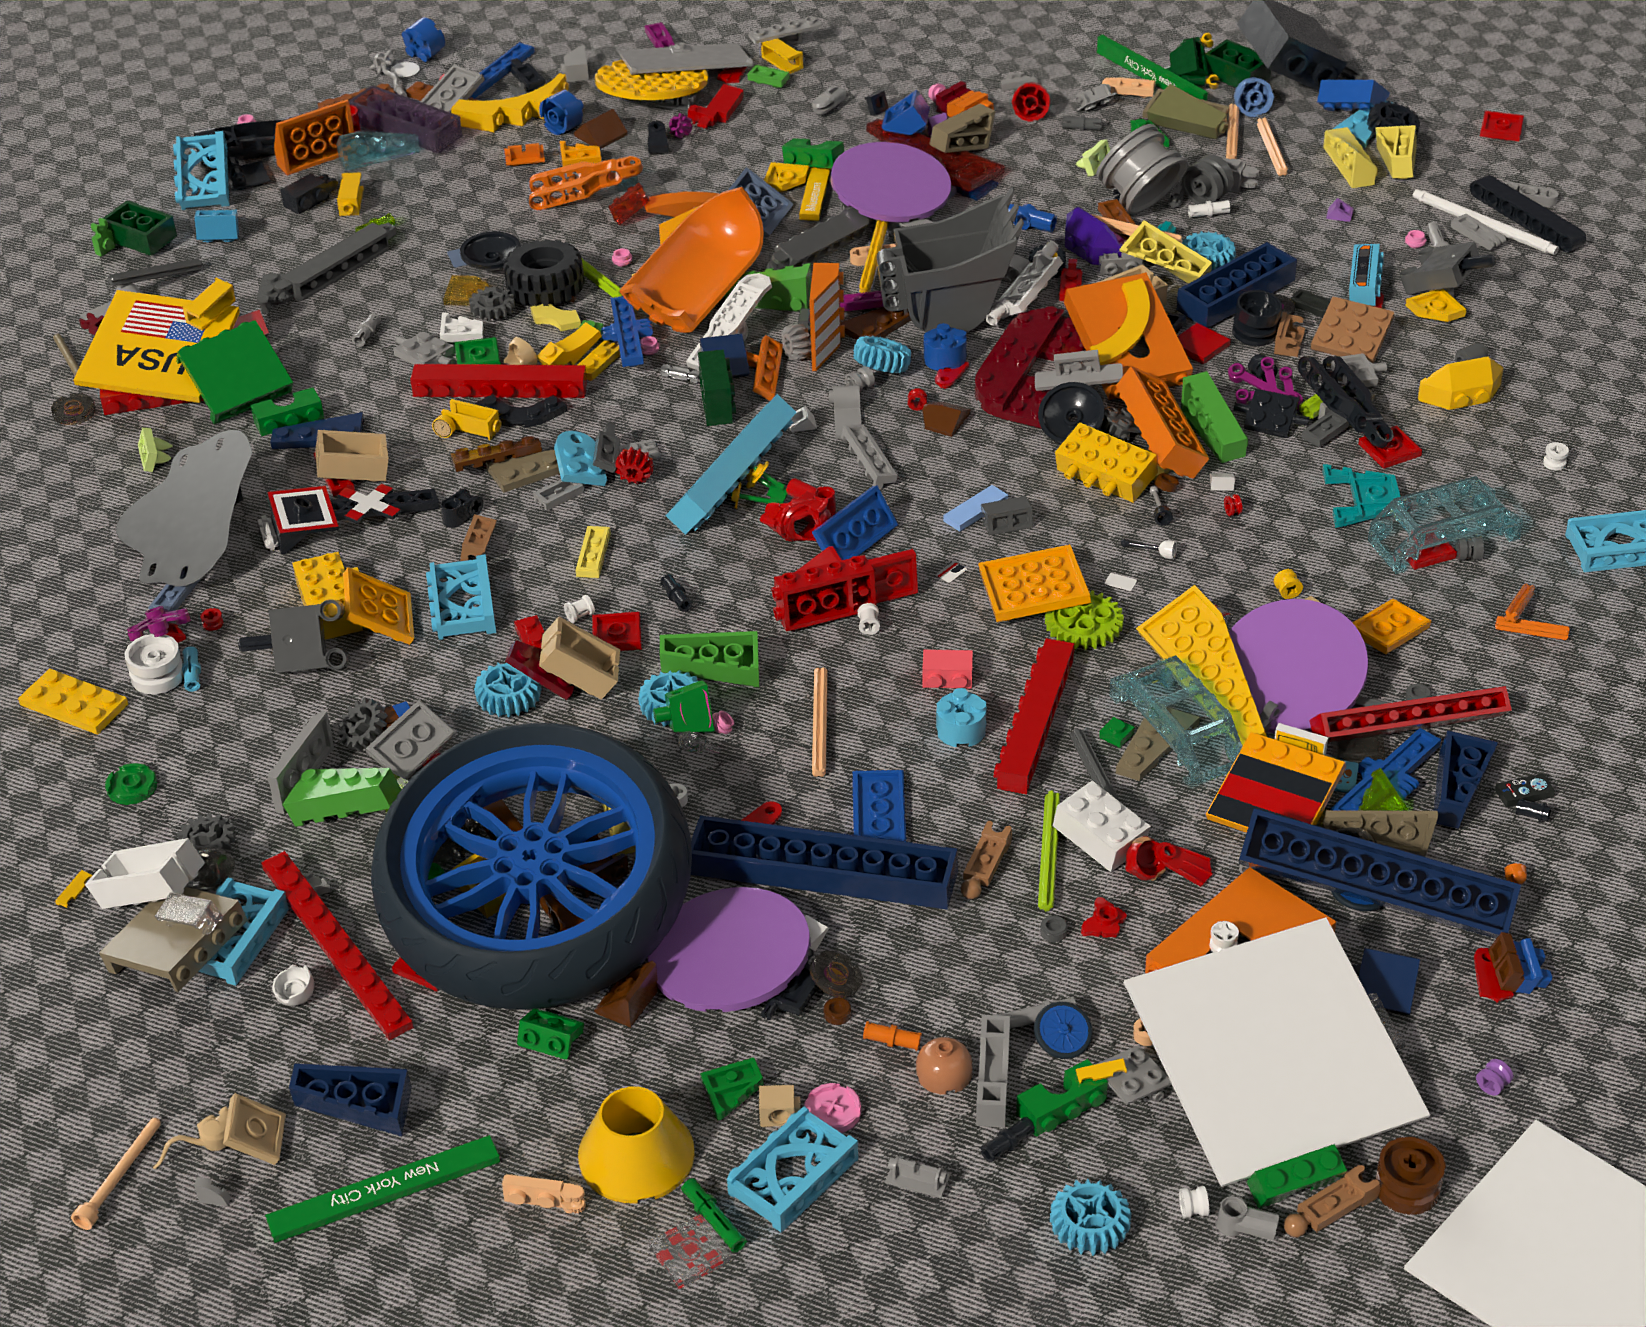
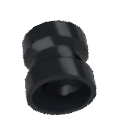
[1248,353,1278,382]

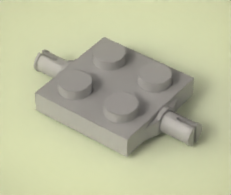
[393,332,454,365]
[1318,353,1387,387]

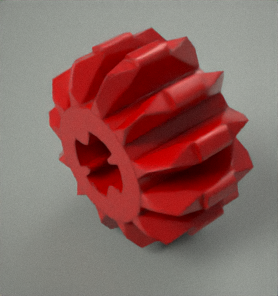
[615,446,654,485]

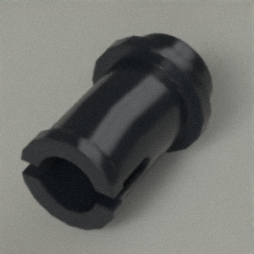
[1516,798,1552,823]

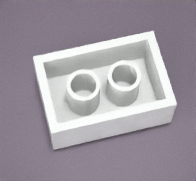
[1053,781,1151,872]

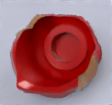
[1125,836,1166,881]

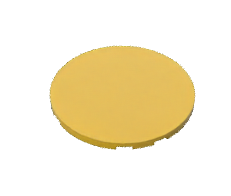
[595,60,708,100]

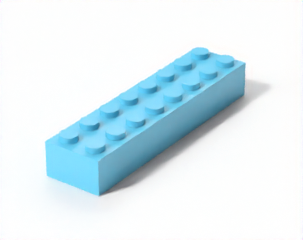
[665,394,797,535]

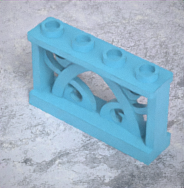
[173,131,230,210]
[1565,510,1646,572]
[426,554,496,640]
[198,877,289,986]
[727,1106,858,1233]

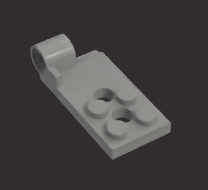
[267,710,334,815]

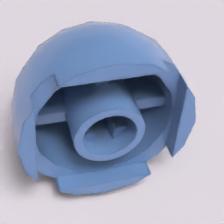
[1234,77,1274,117]

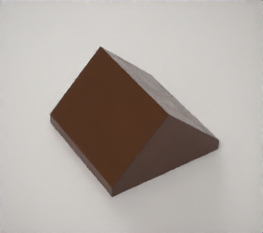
[574,108,628,149]
[594,960,659,1028]

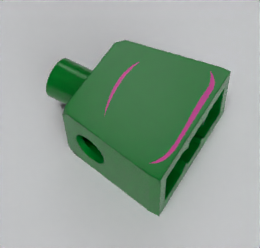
[653,680,714,732]

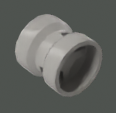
[845,366,875,392]

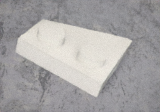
[440,312,484,343]

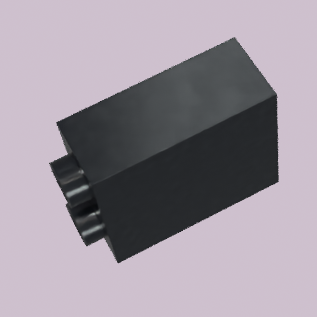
[1237,0,1348,91]

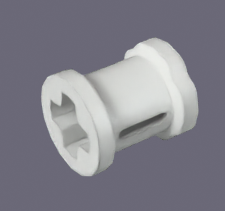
[564,595,595,623]
[858,603,880,635]

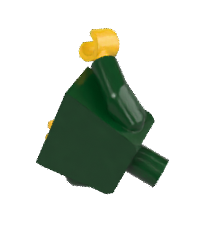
[1165,33,1219,89]

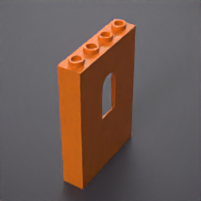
[1064,273,1193,400]
[1145,867,1336,974]

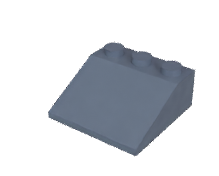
[728,167,793,237]

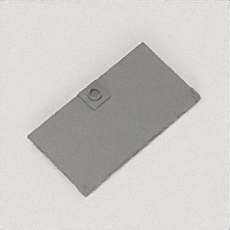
[619,42,753,75]

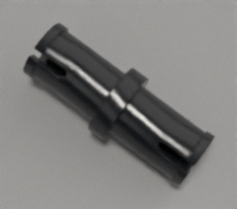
[660,574,693,612]
[980,1117,1035,1162]

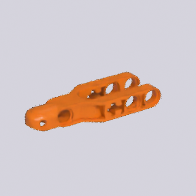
[529,156,643,210]

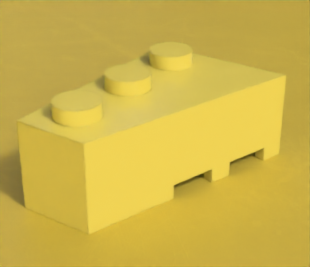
[1376,125,1417,179]

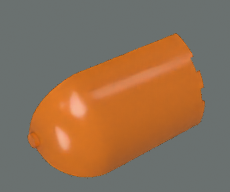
[619,187,764,333]

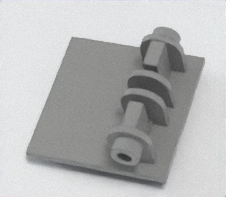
[1094,1045,1172,1105]

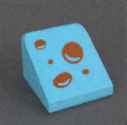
[1334,760,1359,793]

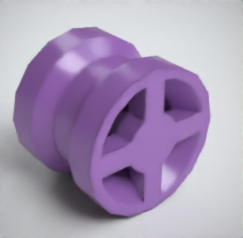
[1476,1059,1513,1096]

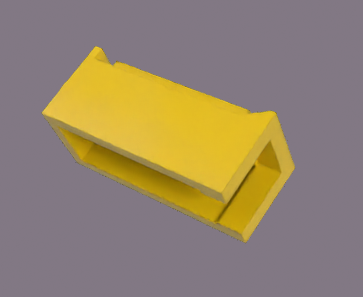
[761,38,803,74]
[337,172,364,216]
[182,277,236,331]
[441,399,501,440]

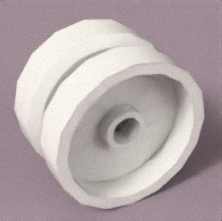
[125,634,184,695]

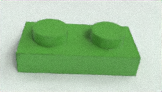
[748,65,790,88]

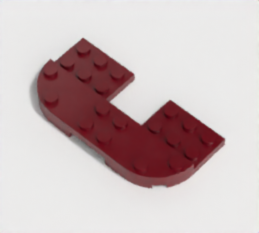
[975,306,1086,428]

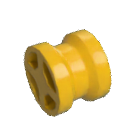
[1273,569,1303,599]

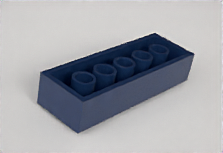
[1176,242,1297,328]

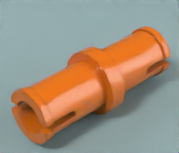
[863,1021,922,1051]

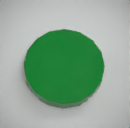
[105,763,157,805]

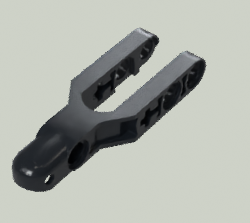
[1297,356,1393,448]

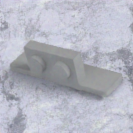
[748,16,822,46]
[1035,350,1123,391]

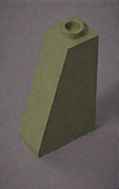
[1147,84,1228,139]

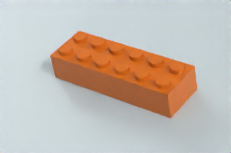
[1116,366,1209,479]

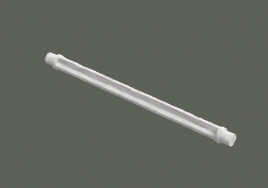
[1413,189,1559,255]

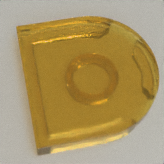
[443,275,488,306]

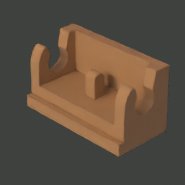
[1274,312,1305,357]
[460,514,497,561]

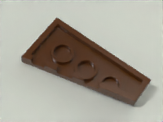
[841,307,912,340]

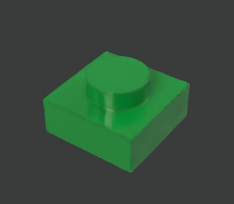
[1099,717,1135,748]

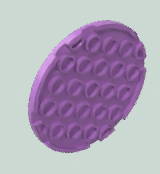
[831,142,951,222]
[1229,599,1368,734]
[648,887,811,1012]

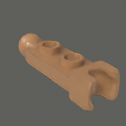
[960,821,1012,899]
[1284,1165,1380,1237]

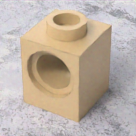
[759,1085,800,1127]

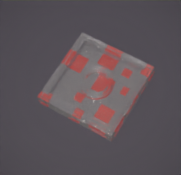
[649,1214,731,1289]

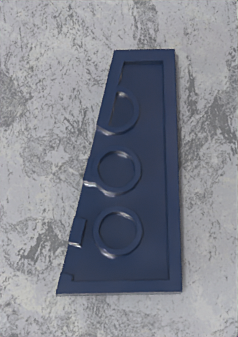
[270,412,364,449]

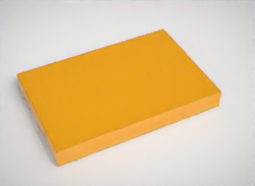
[1352,598,1431,654]

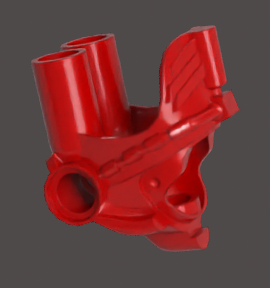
[760,478,837,542]

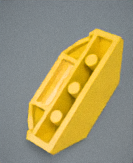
[1418,356,1504,410]

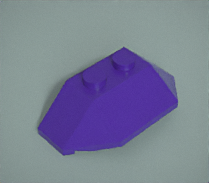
[1065,207,1123,265]

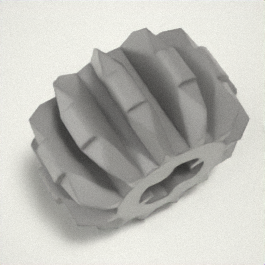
[781,323,811,360]

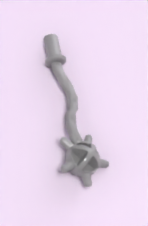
[370,50,407,100]

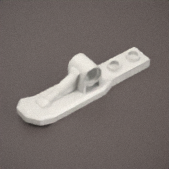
[686,273,772,371]

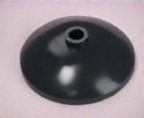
[460,231,521,270]
[1038,382,1105,444]

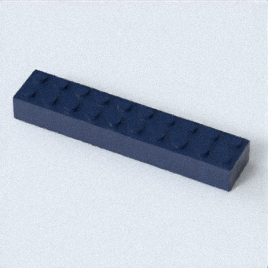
[1239,808,1521,939]
[691,815,958,910]

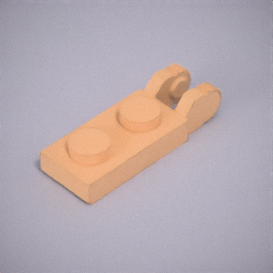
[1102,77,1156,98]
[502,1174,586,1214]

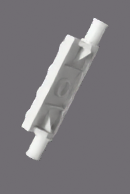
[986,241,1063,326]

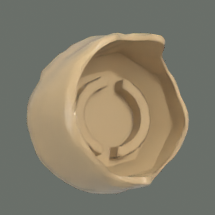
[504,337,538,365]

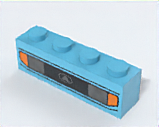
[1349,244,1384,306]

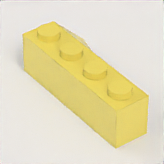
[1323,127,1378,188]
[1119,220,1212,283]

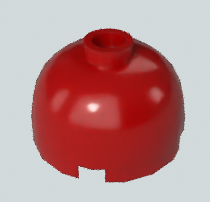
[1012,82,1051,122]

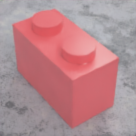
[923,650,973,688]

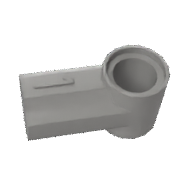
[1216,1196,1279,1241]

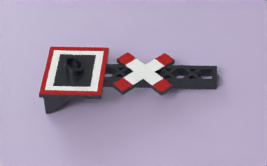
[267,483,439,554]

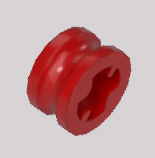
[908,388,927,411]
[1224,494,1243,517]
[200,608,224,631]

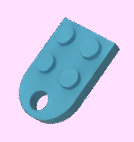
[554,431,607,486]

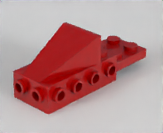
[771,546,918,632]

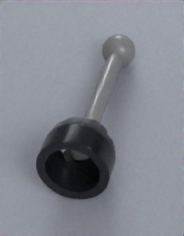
[1149,486,1173,526]

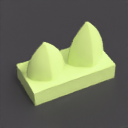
[1076,139,1110,176]
[138,427,173,472]

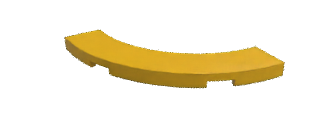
[1089,278,1150,365]

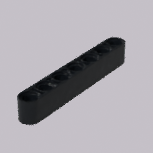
[1470,175,1587,253]

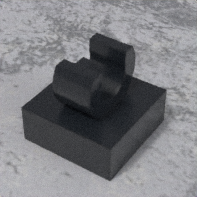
[865,90,889,115]

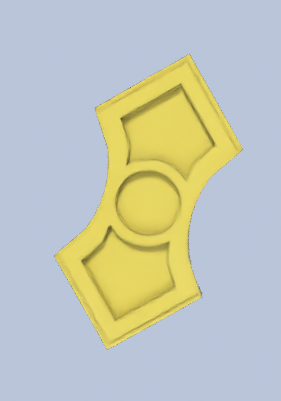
[530,303,581,331]

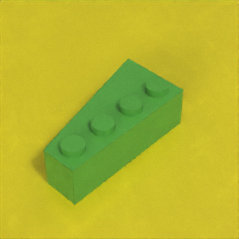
[725,263,811,312]
[1181,371,1248,463]
[660,631,759,687]
[283,768,402,827]

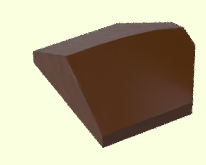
[922,402,971,437]

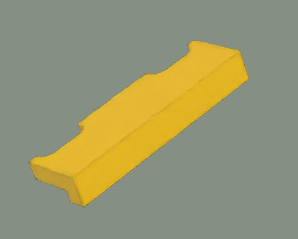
[56,870,93,908]
[1076,1058,1127,1084]

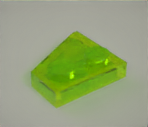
[1358,768,1408,811]

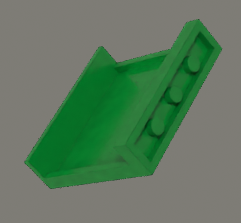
[176,320,293,425]

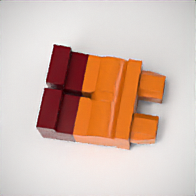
[936,81,994,117]

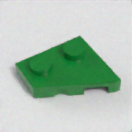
[700,1057,764,1121]

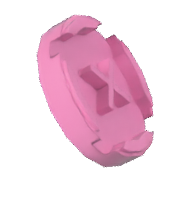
[804,1083,861,1133]

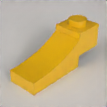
[537,322,602,365]

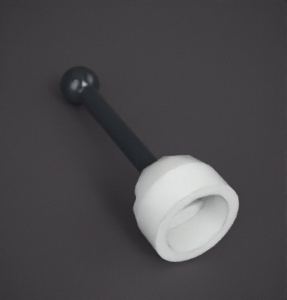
[1120,538,1177,560]

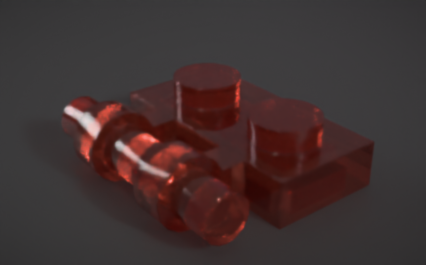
[608,182,650,225]

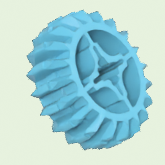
[1182,231,1236,271]
[853,336,911,373]
[474,662,542,718]
[638,670,698,727]
[1050,1178,1131,1256]

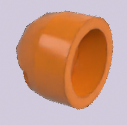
[1504,863,1527,884]

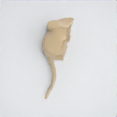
[153,1106,228,1169]

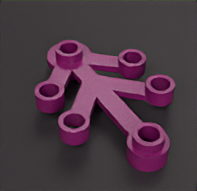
[1228,357,1303,411]
[127,606,191,641]

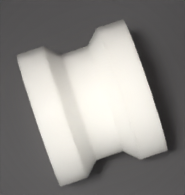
[1543,442,1569,471]
[1209,921,1239,952]
[1179,1186,1209,1219]

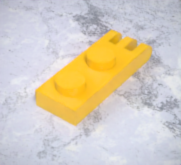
[577,340,620,381]

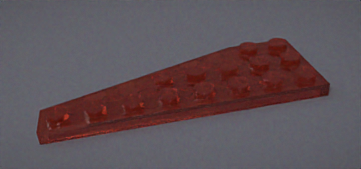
[866,119,1005,191]

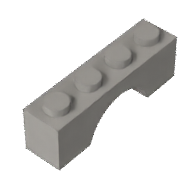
[976,1015,1010,1128]

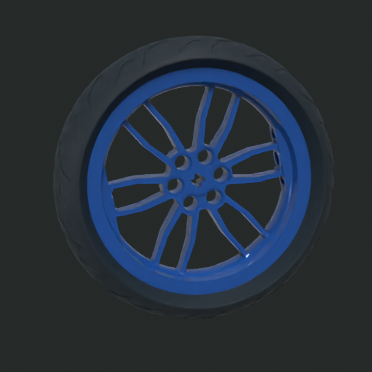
[371,723,692,1010]

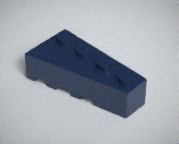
[1434,730,1498,829]
[289,1063,412,1137]

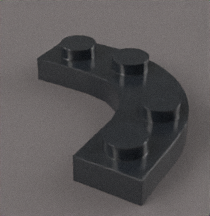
[475,394,567,427]

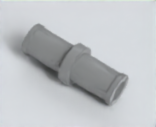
[352,313,381,347]

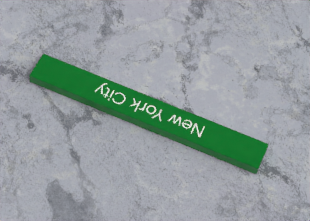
[1097,34,1208,101]
[265,1135,500,1243]

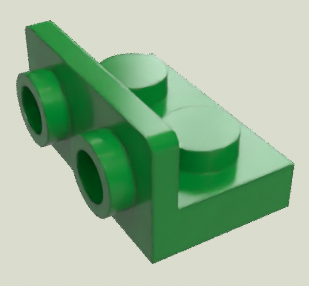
[517,1009,584,1060]

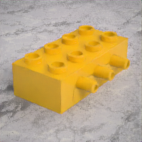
[1055,423,1158,503]
[292,552,363,640]

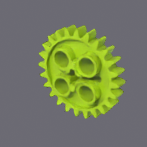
[1045,590,1124,650]

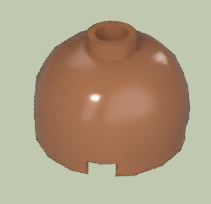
[916,1037,972,1095]

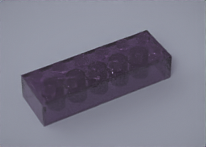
[349,85,462,154]

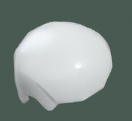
[272,964,315,1006]

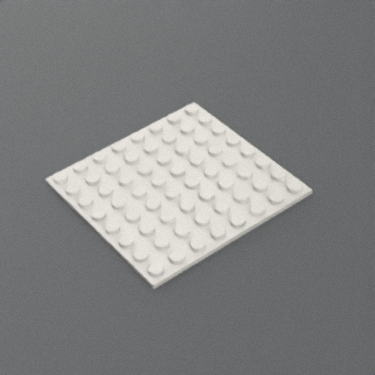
[1123,918,1430,1187]
[1404,1120,1646,1327]

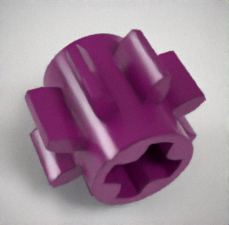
[669,113,693,139]

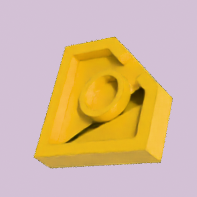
[764,162,809,192]
[1405,289,1466,322]

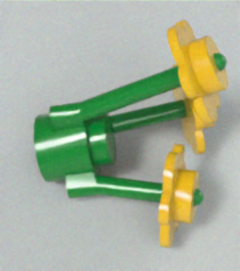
[730,461,788,509]

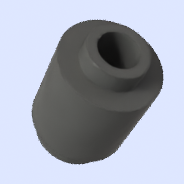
[1455,343,1488,362]

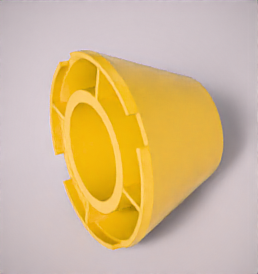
[578,1086,694,1203]

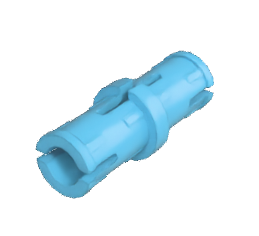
[182,646,201,692]

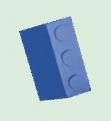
[1317,80,1390,111]
[882,90,930,135]

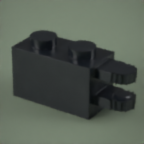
[280,173,338,215]

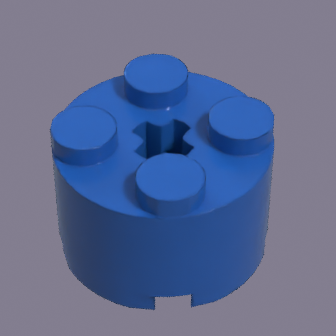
[402,17,445,62]
[539,90,584,135]
[923,323,967,371]

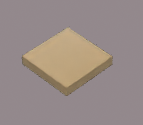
[223,1093,286,1165]

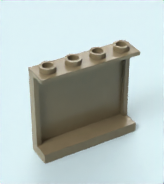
[99,887,248,992]

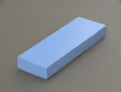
[943,485,1008,532]

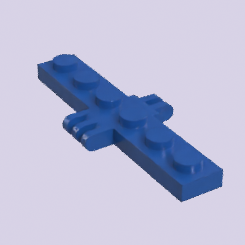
[601,296,653,367]
[1330,728,1441,811]

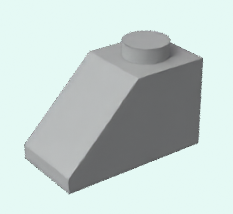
[561,45,589,82]

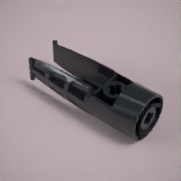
[194,117,292,166]

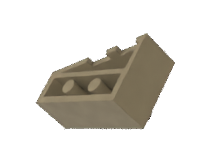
[930,104,995,153]

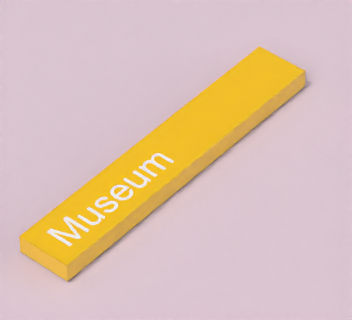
[799,167,832,221]

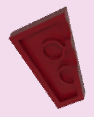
[505,640,575,700]

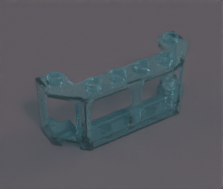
[1368,476,1523,574]
[1110,655,1243,789]

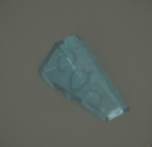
[336,131,420,171]

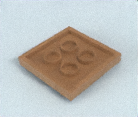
[1311,297,1394,363]

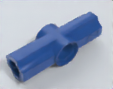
[1008,204,1057,233]

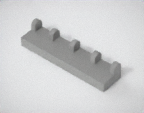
[841,424,898,490]

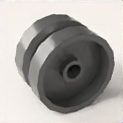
[1181,154,1234,204]

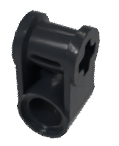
[648,121,668,154]
[441,488,484,528]

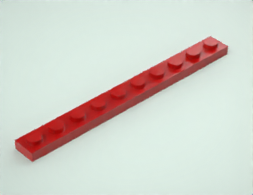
[261,851,413,1041]

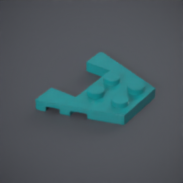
[1322,464,1402,528]

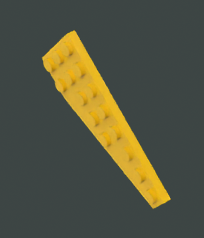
[1136,585,1267,747]

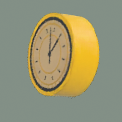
[432,415,455,438]

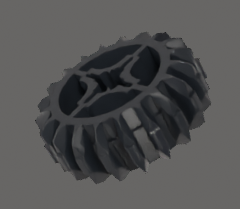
[1367,101,1420,136]

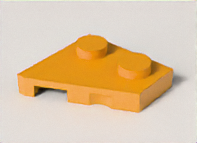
[560,141,601,167]

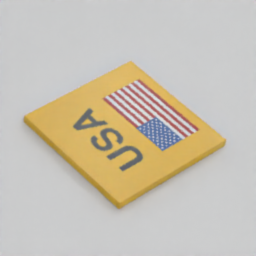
[74,290,240,403]

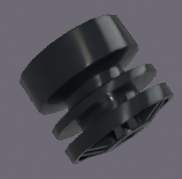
[1232,290,1282,346]

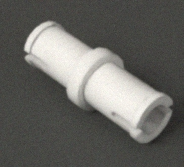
[1188,200,1230,218]

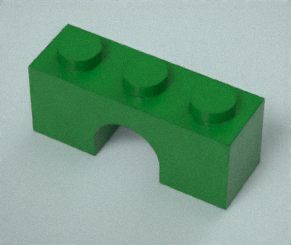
[782,138,845,168]
[250,387,324,437]
[1016,1059,1108,1137]
[1246,1144,1347,1209]

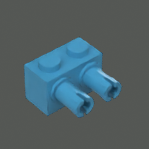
[194,210,239,242]

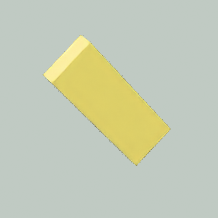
[575,526,611,578]

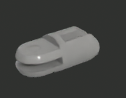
[812,86,846,114]

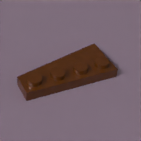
[450,436,542,472]

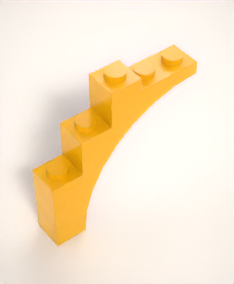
[451,73,569,132]

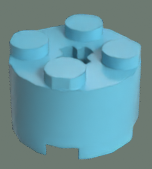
[936,688,987,747]

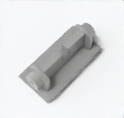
[1076,84,1117,111]
[1099,253,1143,275]
[885,1156,950,1199]

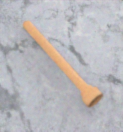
[71,1118,161,1230]

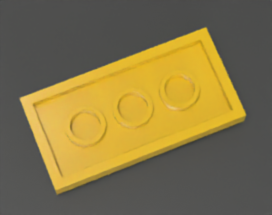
[18,668,128,735]

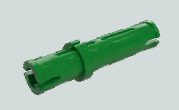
[681,1178,747,1253]

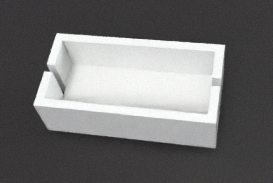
[85,838,205,909]

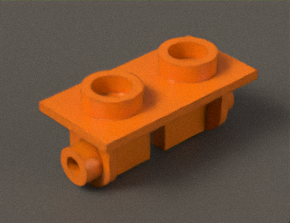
[504,143,545,166]

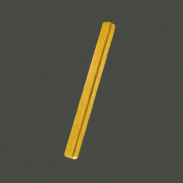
[859,220,889,293]

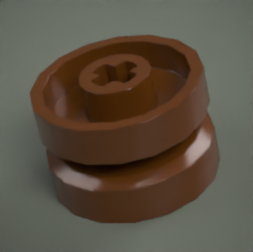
[1375,1137,1446,1215]

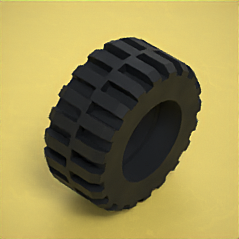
[503,239,585,306]

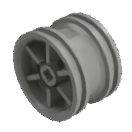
[1096,124,1188,215]

